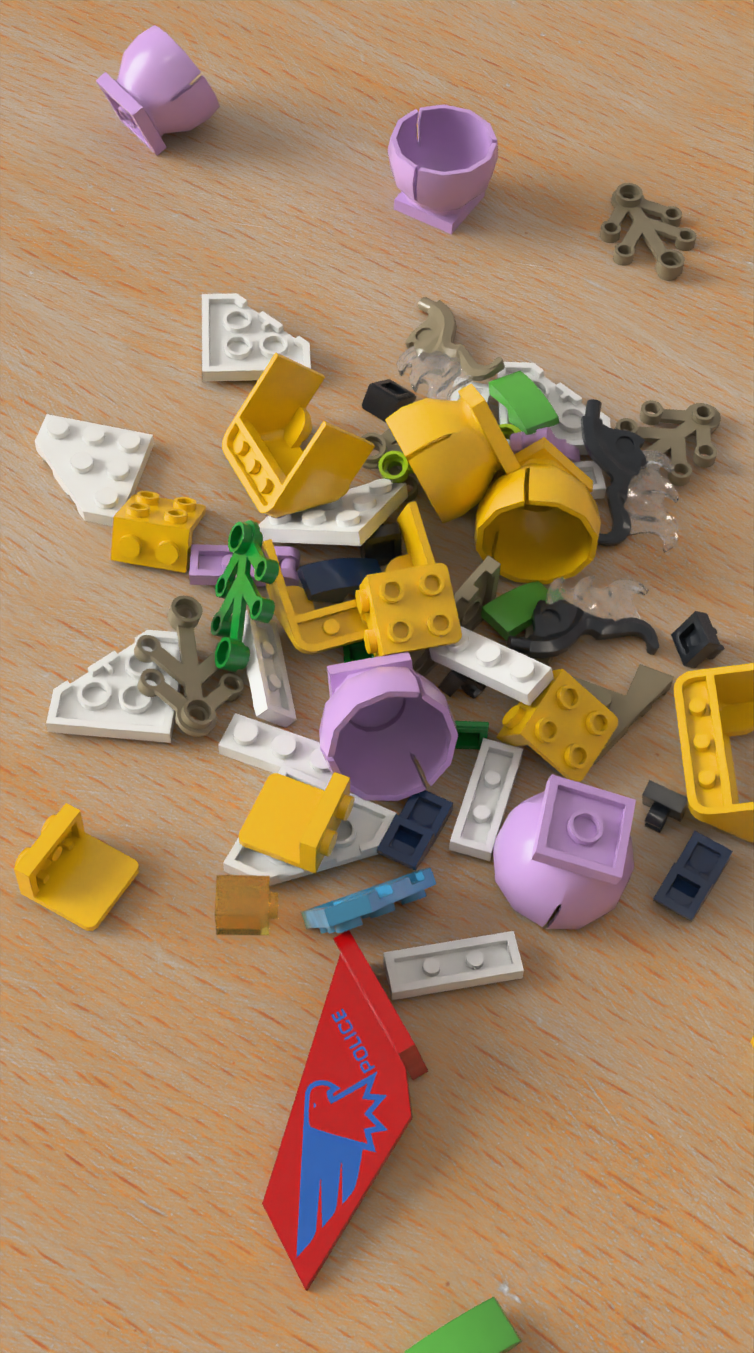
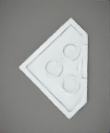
[202,293,311,382]
[497,362,611,455]
[35,414,154,526]
[259,479,408,546]
[46,630,181,743]
[223,764,397,888]

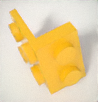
[111,491,206,573]
[355,563,462,657]
[496,669,618,782]
[239,772,355,874]
[14,803,139,931]

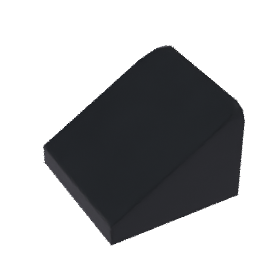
[362,379,416,423]

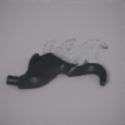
[581,399,679,553]
[506,576,659,659]

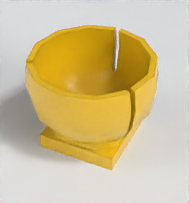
[385,384,521,524]
[474,437,601,584]

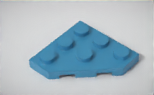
[301,868,436,934]

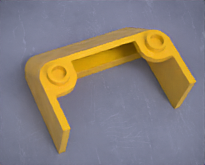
[222,353,375,518]
[261,501,435,655]
[674,663,754,843]

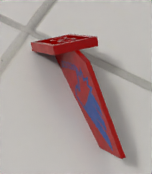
[262,930,428,1291]

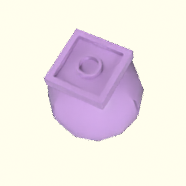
[96,25,220,156]
[388,104,498,235]
[319,651,458,801]
[493,774,636,929]

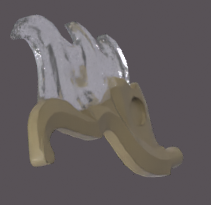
[397,297,505,400]

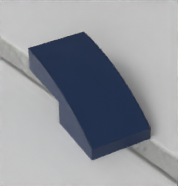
[297,558,382,604]
[377,790,453,871]
[653,831,733,922]

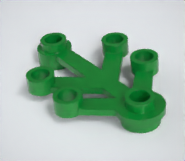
[211,520,279,672]

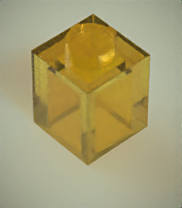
[215,875,279,935]

